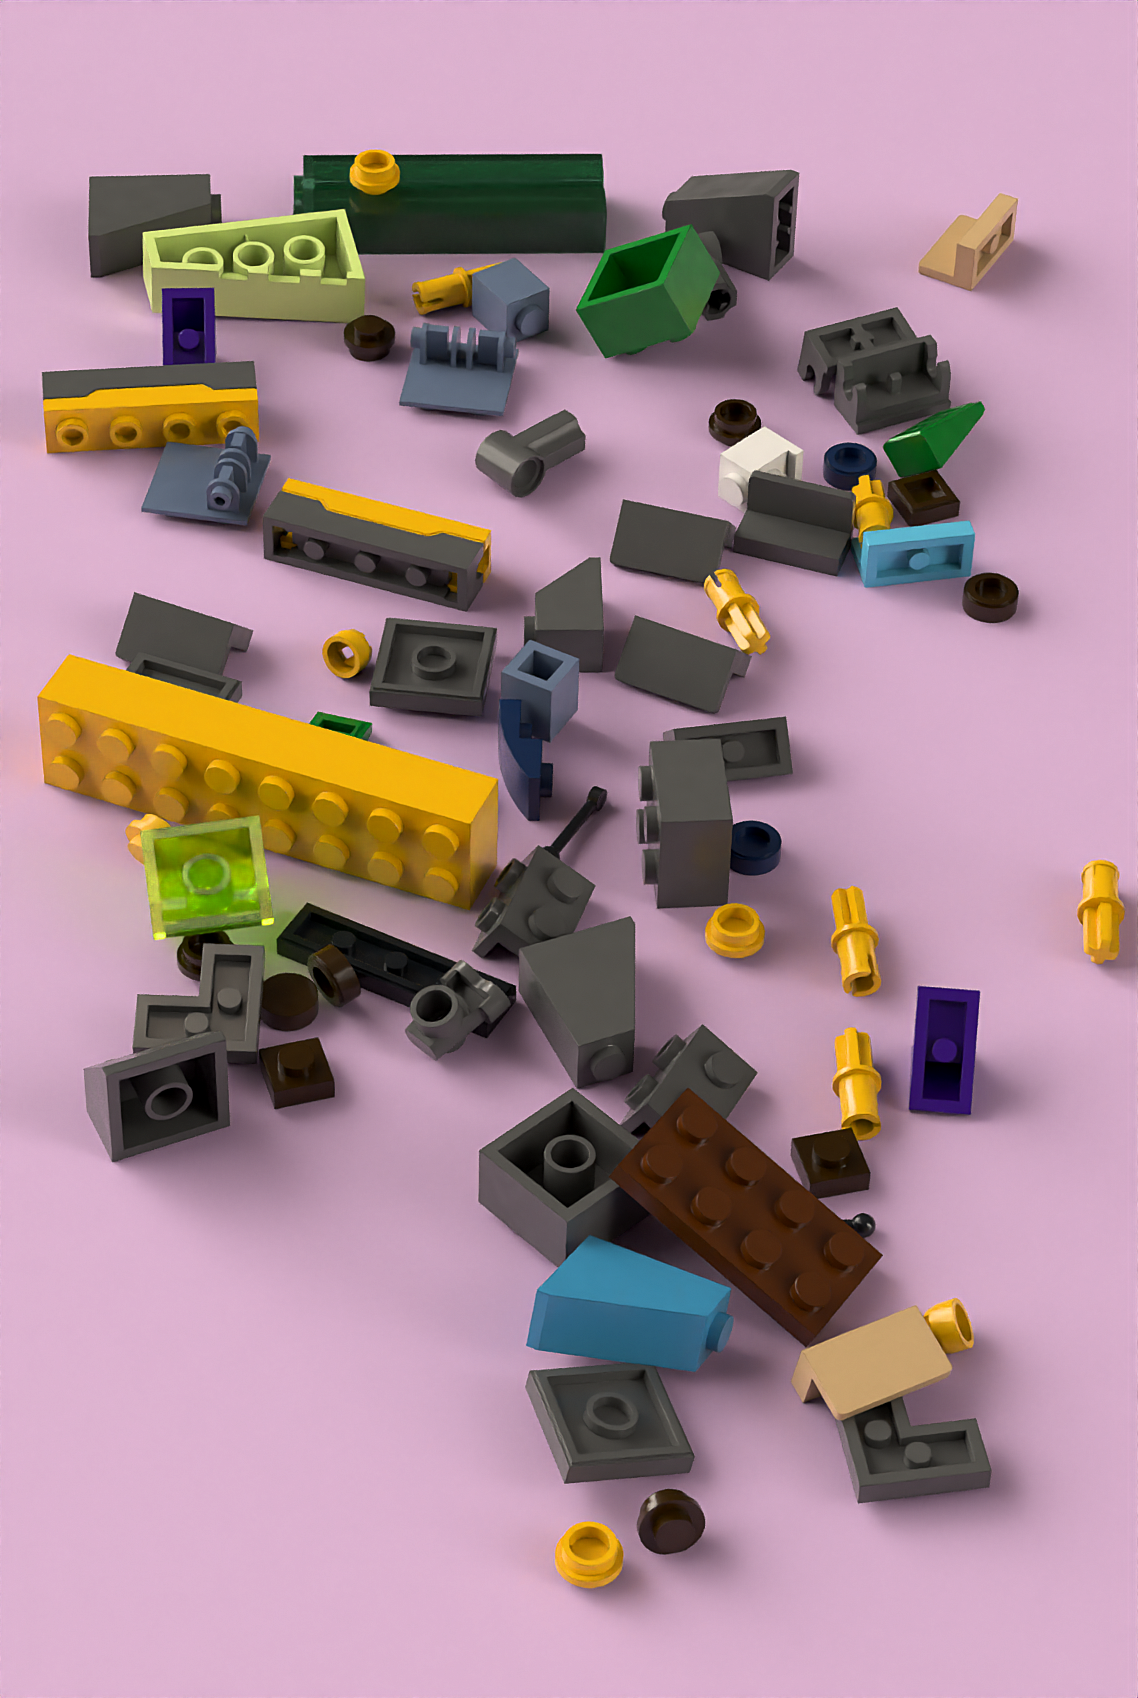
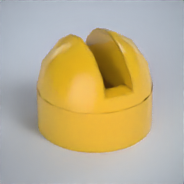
[322,629,372,678]
[923,1298,974,1354]

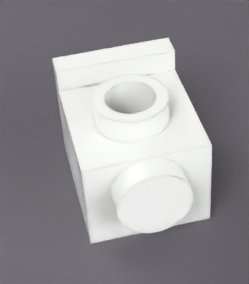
[718,426,804,513]

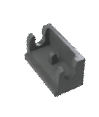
[797,307,917,395]
[834,335,951,435]

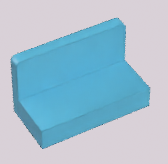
[851,520,975,588]

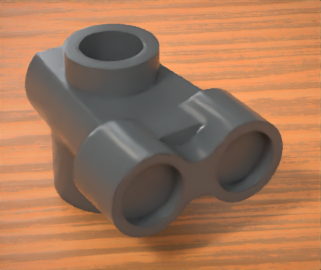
[405,960,511,1061]

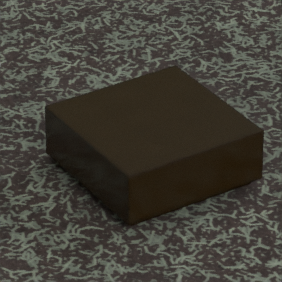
[887,470,960,527]

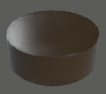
[962,572,1019,623]
[307,944,361,1007]
[261,973,319,1031]

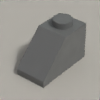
[524,557,604,672]

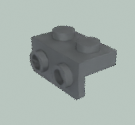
[472,845,596,958]
[619,1024,758,1133]

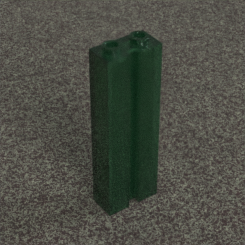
[293,154,607,255]

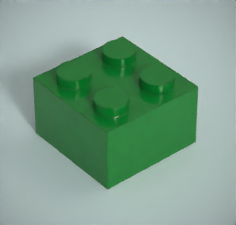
[576,224,720,359]

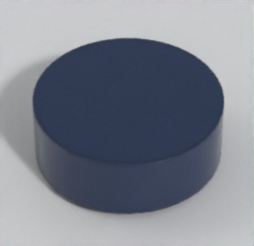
[823,442,877,491]
[730,820,782,876]

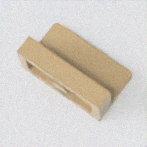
[918,193,1018,291]
[791,1305,952,1420]

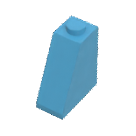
[526,1235,734,1372]

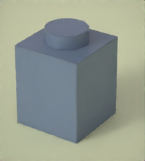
[472,257,550,342]
[501,640,579,743]

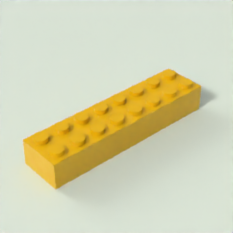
[37,654,498,910]

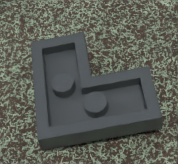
[132,943,265,1064]
[835,1396,992,1504]

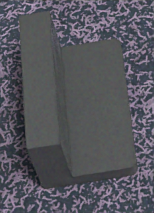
[733,470,856,577]
[610,499,736,584]
[115,592,254,675]
[614,615,752,714]
[663,716,793,781]

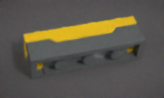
[42,361,259,453]
[262,478,491,612]

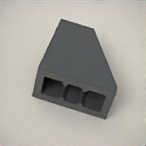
[662,170,799,281]
[88,174,222,277]
[518,916,635,1089]

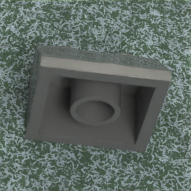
[83,1031,230,1162]

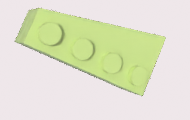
[143,209,365,323]

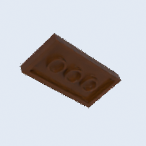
[609,1088,883,1347]

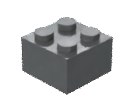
[636,739,733,909]
[478,1088,651,1267]

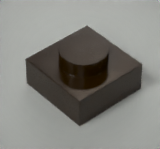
[259,1037,335,1109]
[790,1127,871,1199]

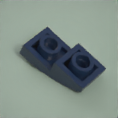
[498,699,553,821]

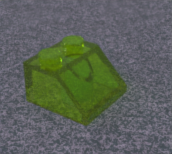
[140,815,274,940]

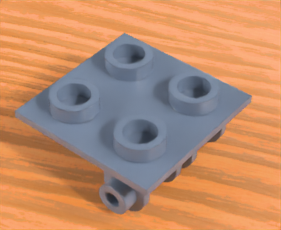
[399,323,519,416]
[141,426,271,526]

